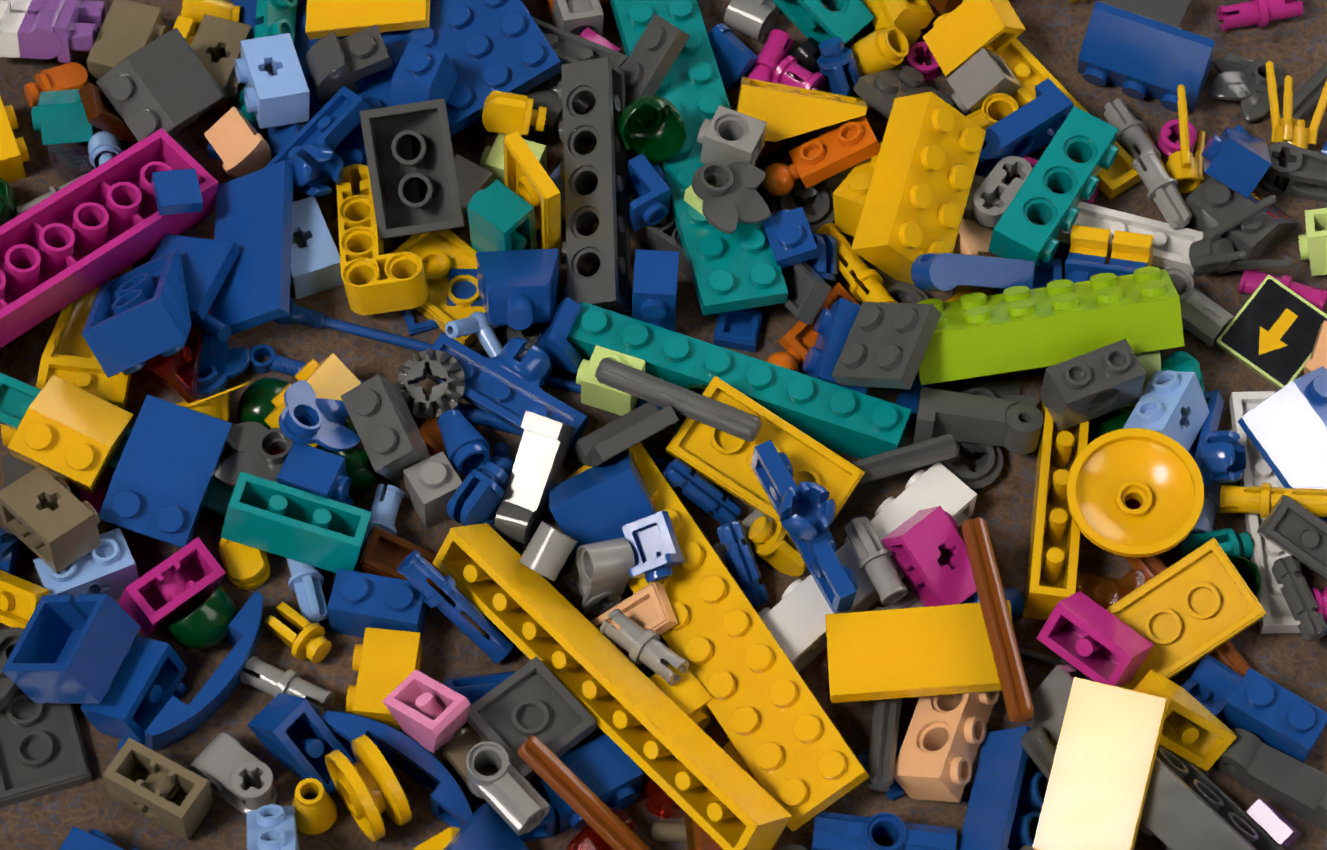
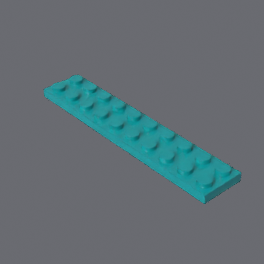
[610,0,788,316]

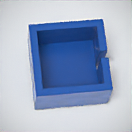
[2,594,141,704]

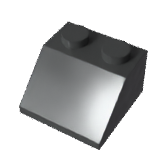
[96,28,226,142]

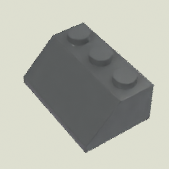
[359,98,465,239]

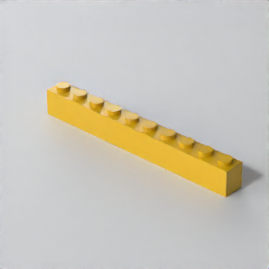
[432,523,791,850]

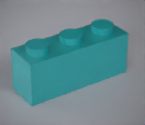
[221,471,372,573]

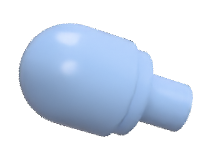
[88,131,123,168]

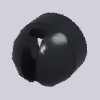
[793,37,821,73]

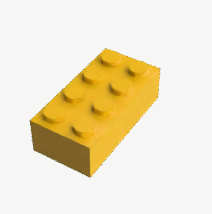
[851,91,986,285]

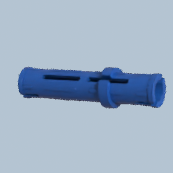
[397,550,514,664]

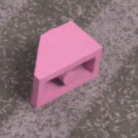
[382,669,470,754]

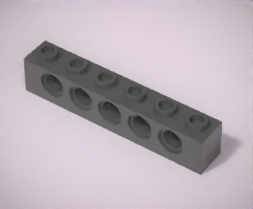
[557,56,632,314]

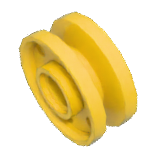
[325,735,412,841]

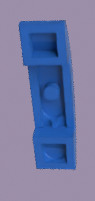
[145,591,263,752]
[320,711,473,829]

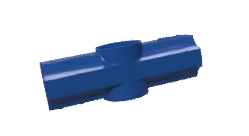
[811,811,957,850]

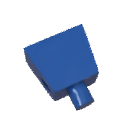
[476,248,560,330]

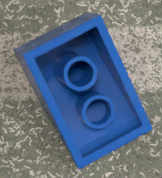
[81,249,192,378]
[99,395,233,549]

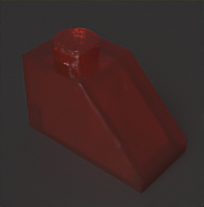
[142,321,203,403]

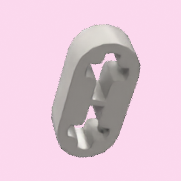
[971,156,1033,227]

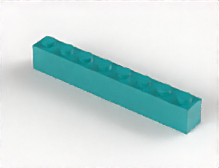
[566,301,912,459]

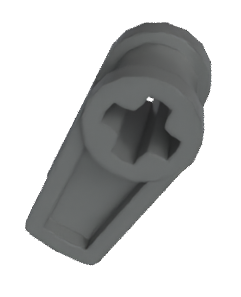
[1259,142,1327,202]

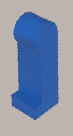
[974,78,1074,178]
[911,253,1035,294]

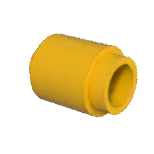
[850,26,909,77]

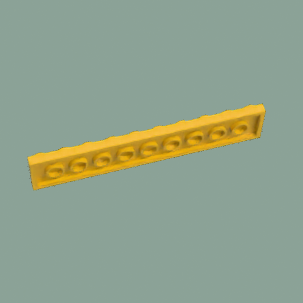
[562,442,870,832]

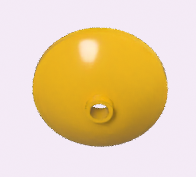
[1066,428,1204,558]

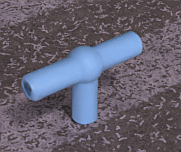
[445,312,507,359]

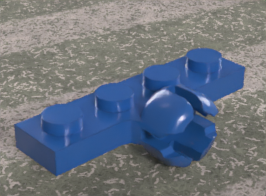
[264,86,372,197]
[427,333,589,457]
[1188,390,1246,488]
[751,440,858,614]

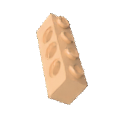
[894,691,1000,803]

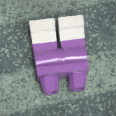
[0,0,106,63]

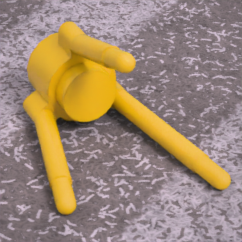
[1265,61,1327,150]
[1146,84,1206,193]

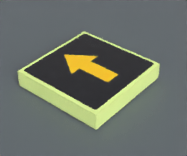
[1216,274,1327,389]

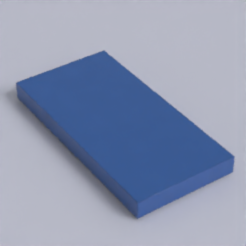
[211,160,294,335]

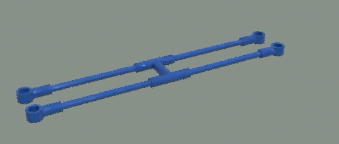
[250,297,729,494]

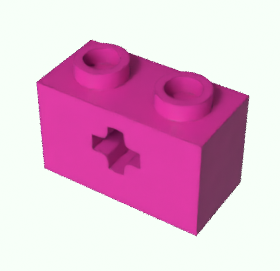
[881,506,977,607]
[118,537,226,638]

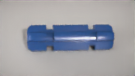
[663,458,741,525]
[717,520,769,608]

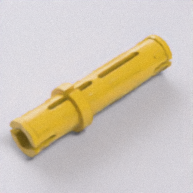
[816,223,898,303]
[1220,483,1327,519]

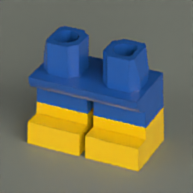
[1065,225,1153,283]

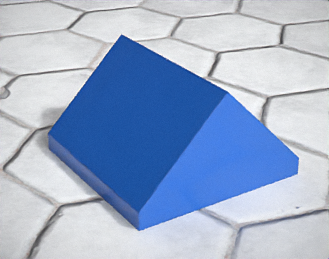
[549,449,657,556]

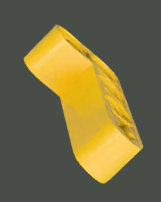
[336,164,429,315]

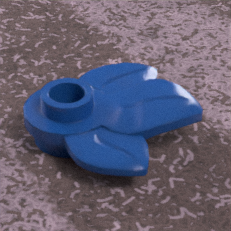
[164,331,250,399]
[279,380,360,452]

